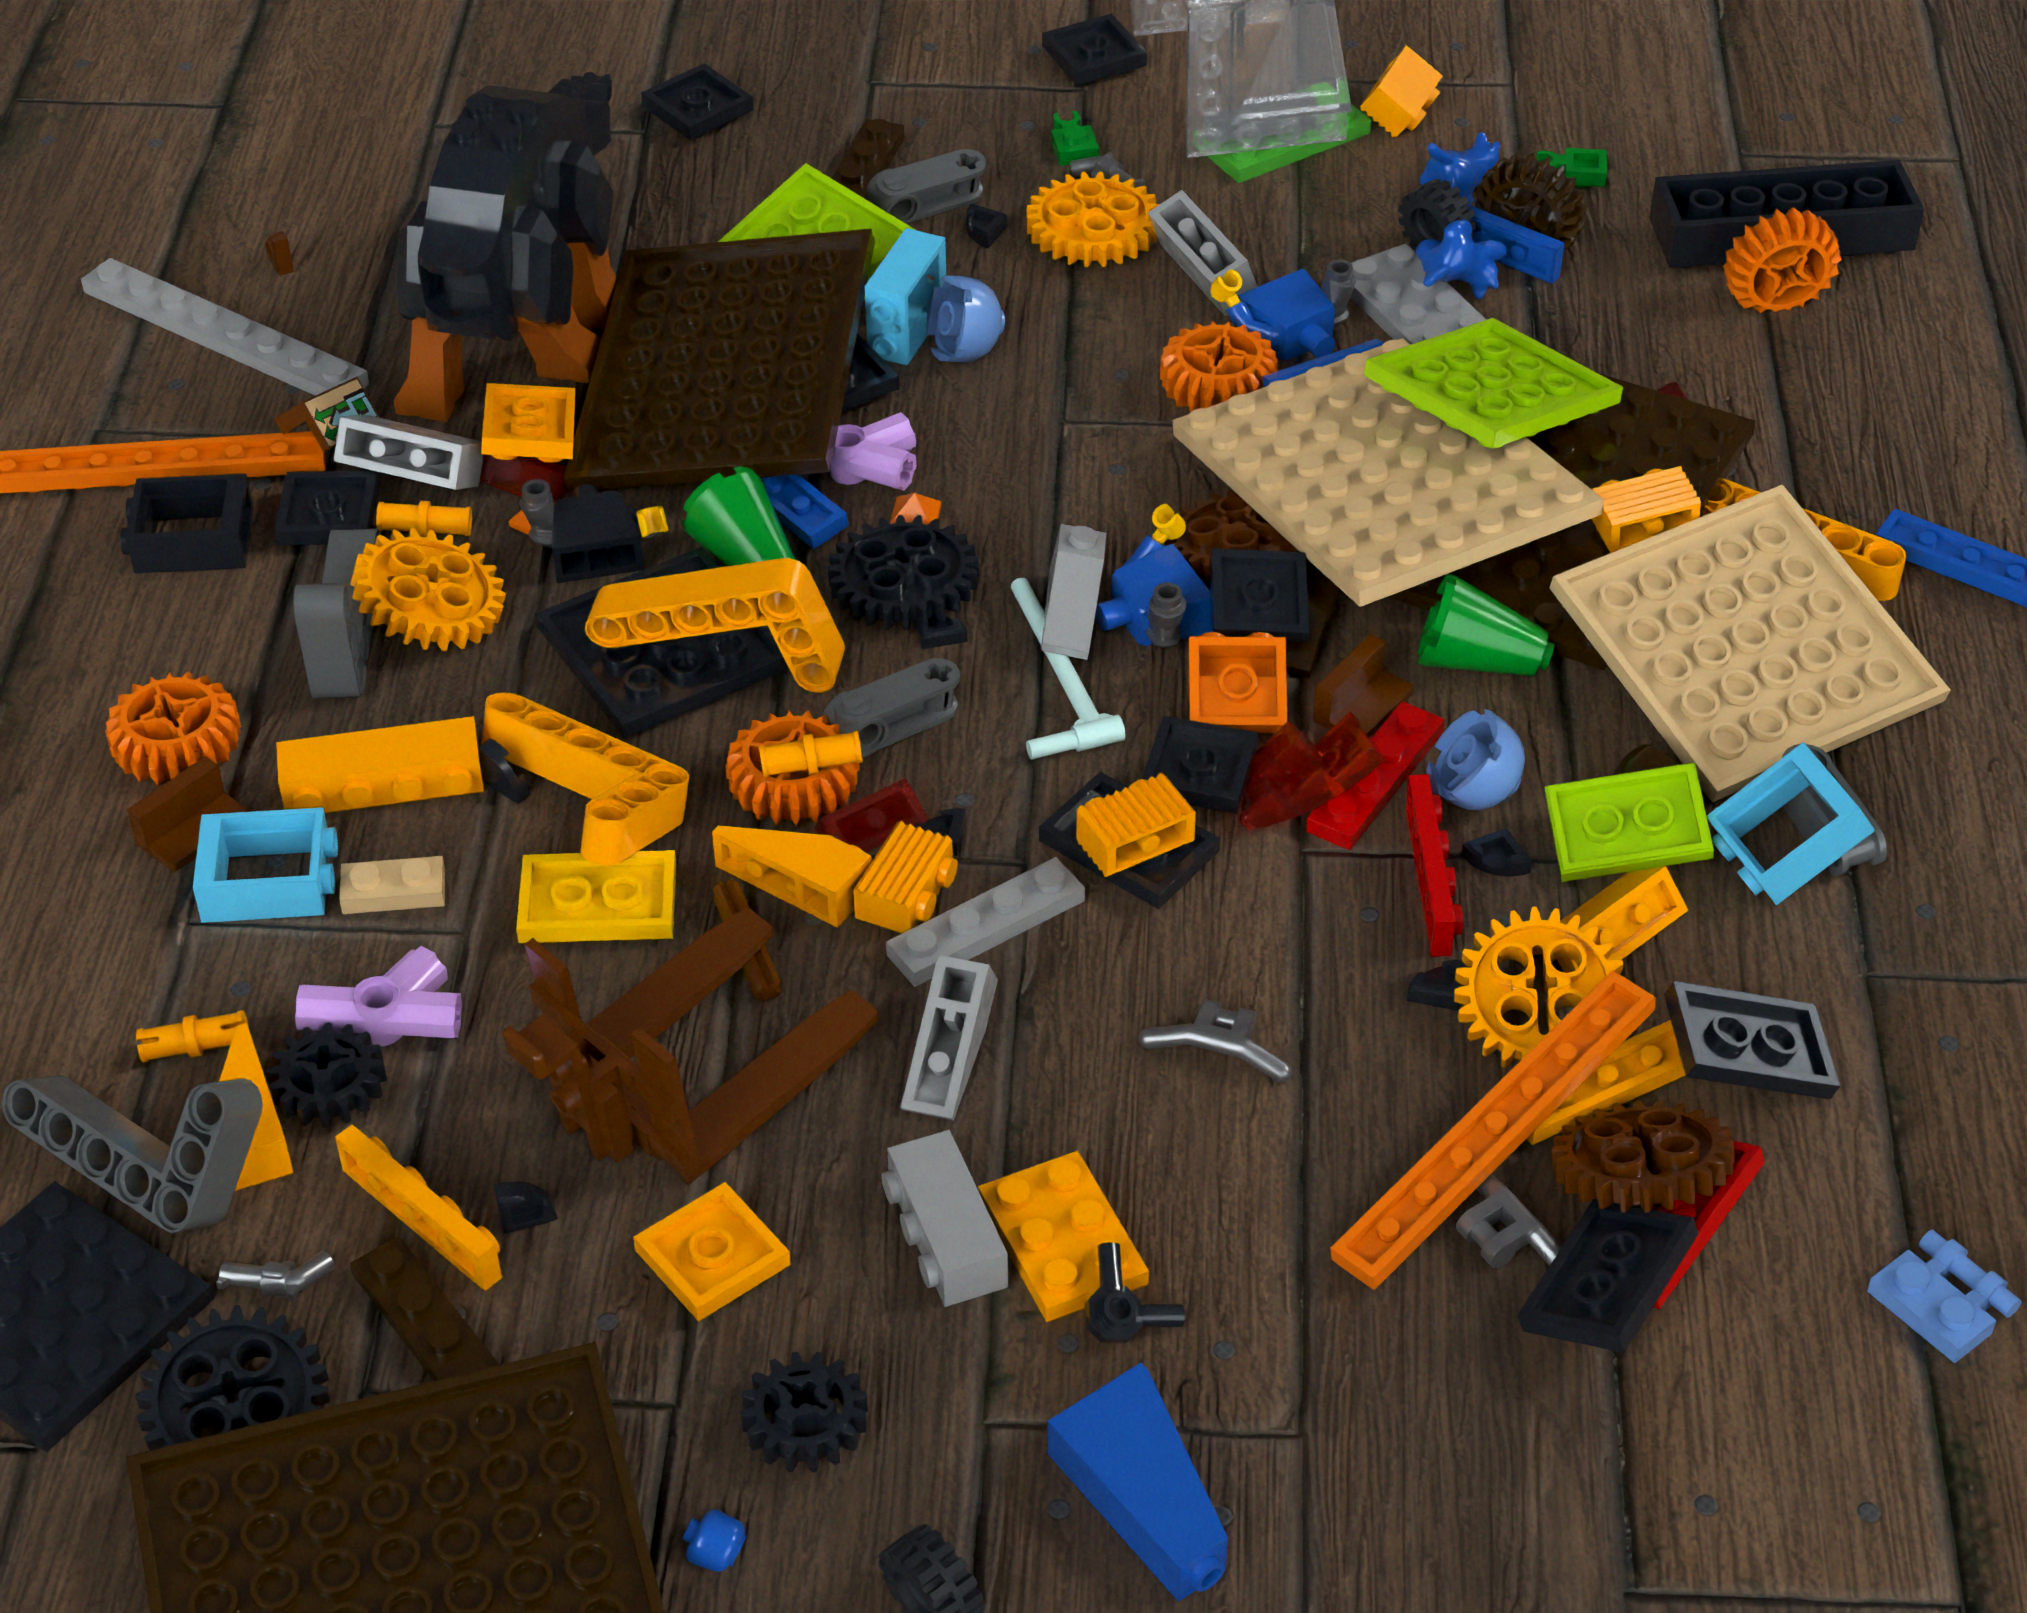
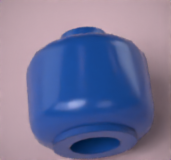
[682,1509,747,1572]

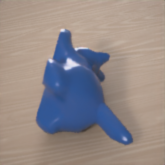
[1419,132,1500,205]
[1415,219,1507,300]

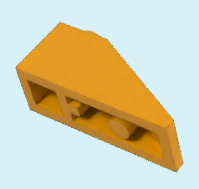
[712,825,872,928]
[220,1023,294,1191]

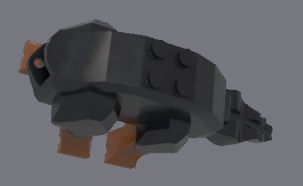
[394,72,618,422]

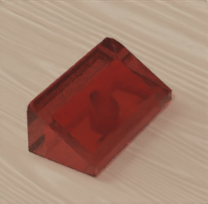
[480,455,568,502]
[814,778,929,853]

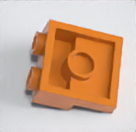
[1188,632,1287,733]

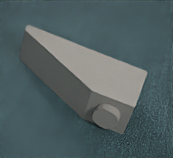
[1041,524,1106,660]
[900,954,998,1121]

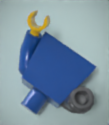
[1210,260,1357,360]
[1095,504,1212,647]

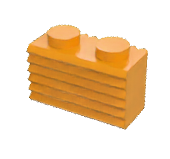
[1360,45,1443,137]
[1591,466,1701,553]
[1076,773,1196,877]
[853,820,958,933]

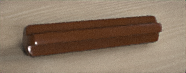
[713,879,781,1001]

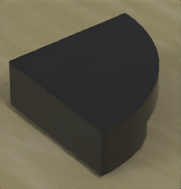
[966,204,1007,248]
[912,616,968,649]
[478,738,530,804]
[914,808,966,856]
[1461,828,1532,877]
[1407,960,1468,1011]
[494,1182,558,1233]

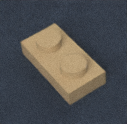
[340,856,445,914]

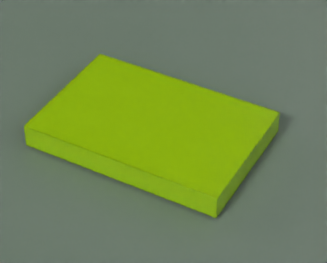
[1544,762,1714,882]

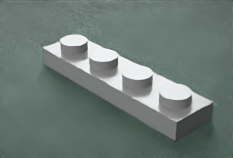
[886,857,1085,987]

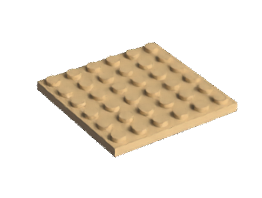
[1549,484,1951,803]

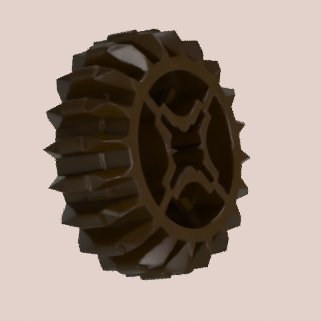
[1474,152,1587,252]

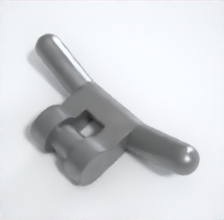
[1138,999,1292,1083]
[1456,1174,1562,1268]

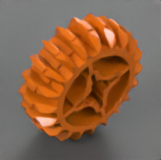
[1723,207,1842,313]
[1160,321,1278,413]
[105,671,241,786]
[725,710,859,826]

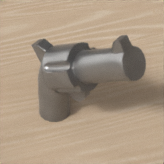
[1070,152,1145,188]
[216,1251,335,1301]

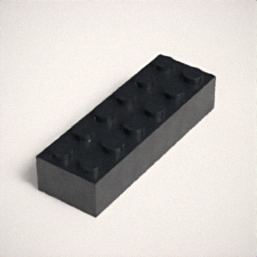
[1649,160,1924,268]

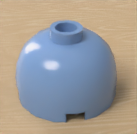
[926,275,1005,362]
[1426,709,1525,811]

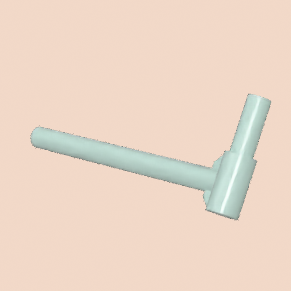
[1011,578,1125,760]

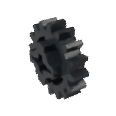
[266,1022,387,1128]
[741,1352,868,1472]

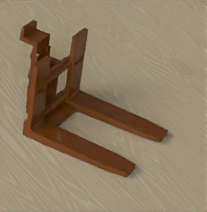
[502,908,879,1185]

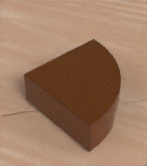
[265,231,294,276]

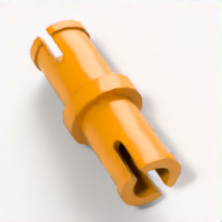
[376,500,472,537]
[759,730,863,777]
[136,1010,249,1062]

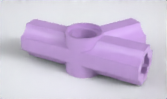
[830,412,917,491]
[295,946,462,1046]

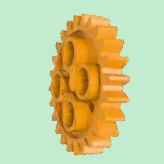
[1027,172,1160,267]
[350,528,506,651]
[1454,907,1623,1069]

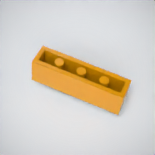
[276,716,484,813]

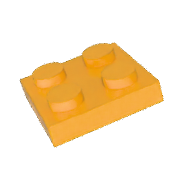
[633,1182,791,1322]

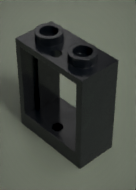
[120,474,254,573]

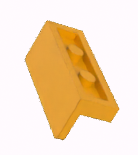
[1532,866,1688,973]

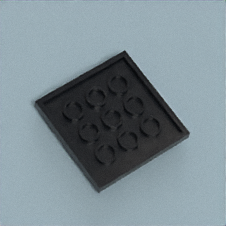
[535,547,789,738]
[0,1181,215,1452]

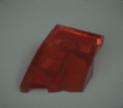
[1239,711,1386,830]

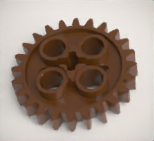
[1164,489,1300,585]
[1551,1100,1735,1213]

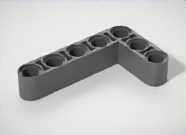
[294,529,380,699]
[2,1075,263,1233]

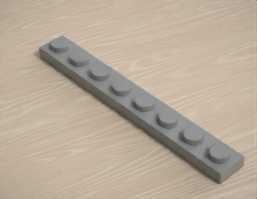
[81,258,369,396]

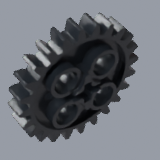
[827,515,979,630]
[135,1305,331,1451]

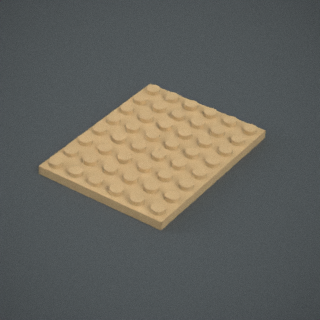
[1172,338,1603,607]

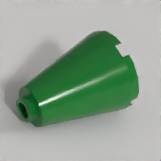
[681,466,795,566]
[1416,573,1554,676]

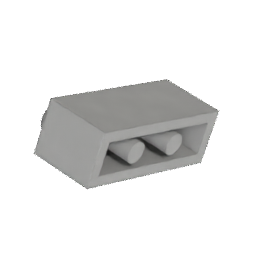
[1148,190,1258,316]
[333,414,484,490]
[881,1130,1008,1307]

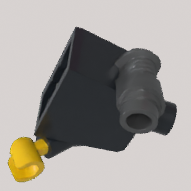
[519,479,669,583]

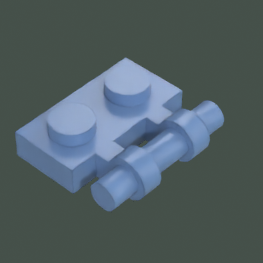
[1867,1230,2022,1363]

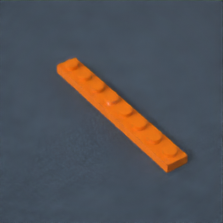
[0,431,327,494]
[1330,970,1656,1290]

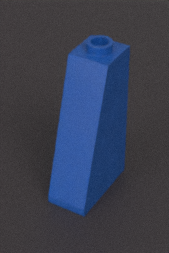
[1048,1362,1228,1602]

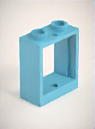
[865,228,946,365]
[1706,742,1875,905]
[193,807,338,923]

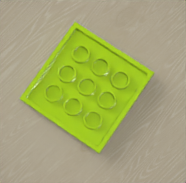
[718,163,917,300]
[1364,318,1623,448]

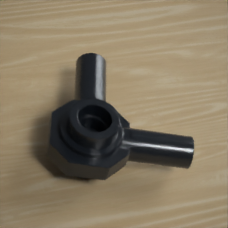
[1085,1242,1185,1343]

